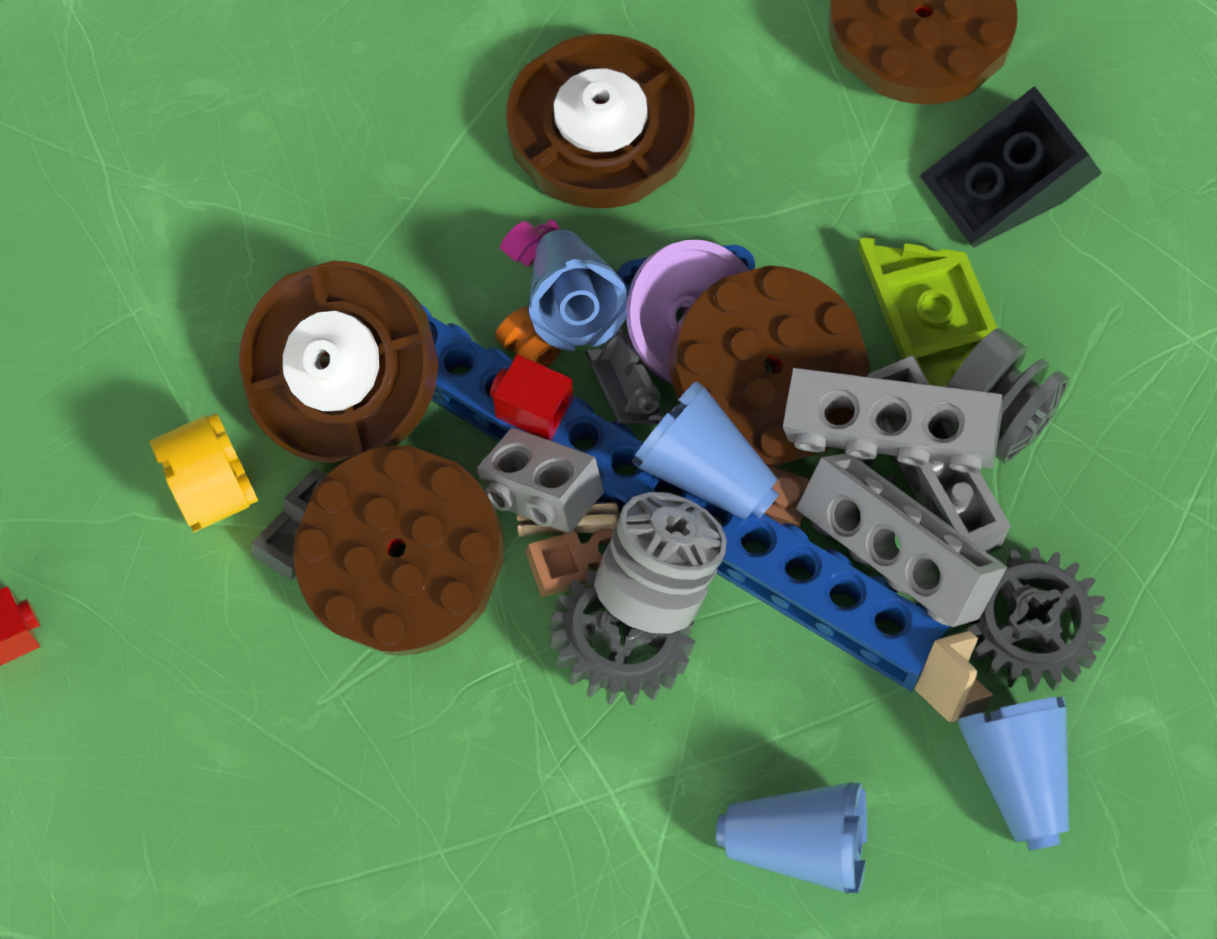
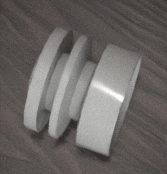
[594,492,727,633]

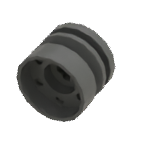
[946,328,1070,464]

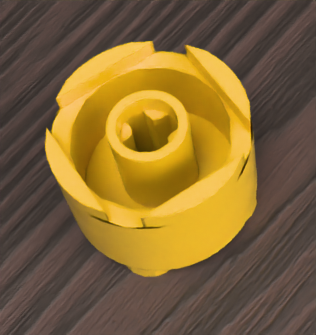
[149,413,258,533]

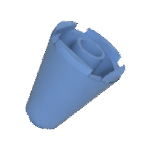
[528,229,627,351]
[631,381,779,520]
[958,696,1069,851]
[716,782,867,894]

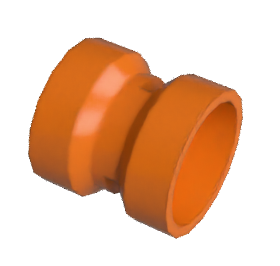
[495,306,562,367]

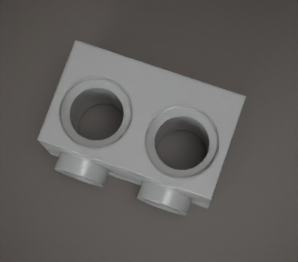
[477,427,604,534]

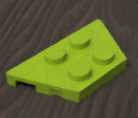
[857,238,998,387]

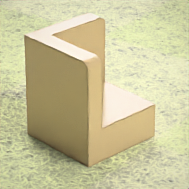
[915,631,993,723]

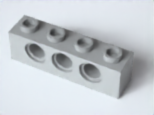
[867,355,1011,554]
[783,368,1003,473]
[796,453,1007,627]

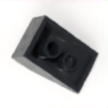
[920,86,1102,248]

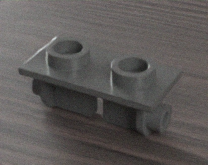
[585,329,663,424]

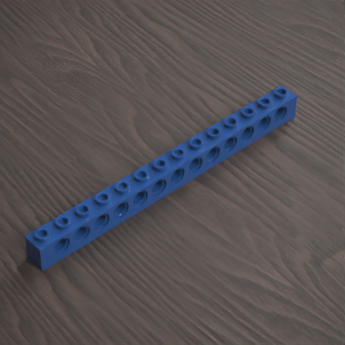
[420,303,949,692]

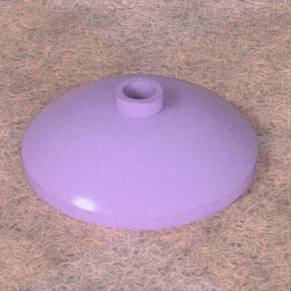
[626,240,749,385]

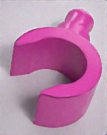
[499,220,559,267]

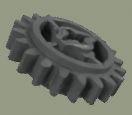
[965,548,1109,692]
[549,570,695,705]

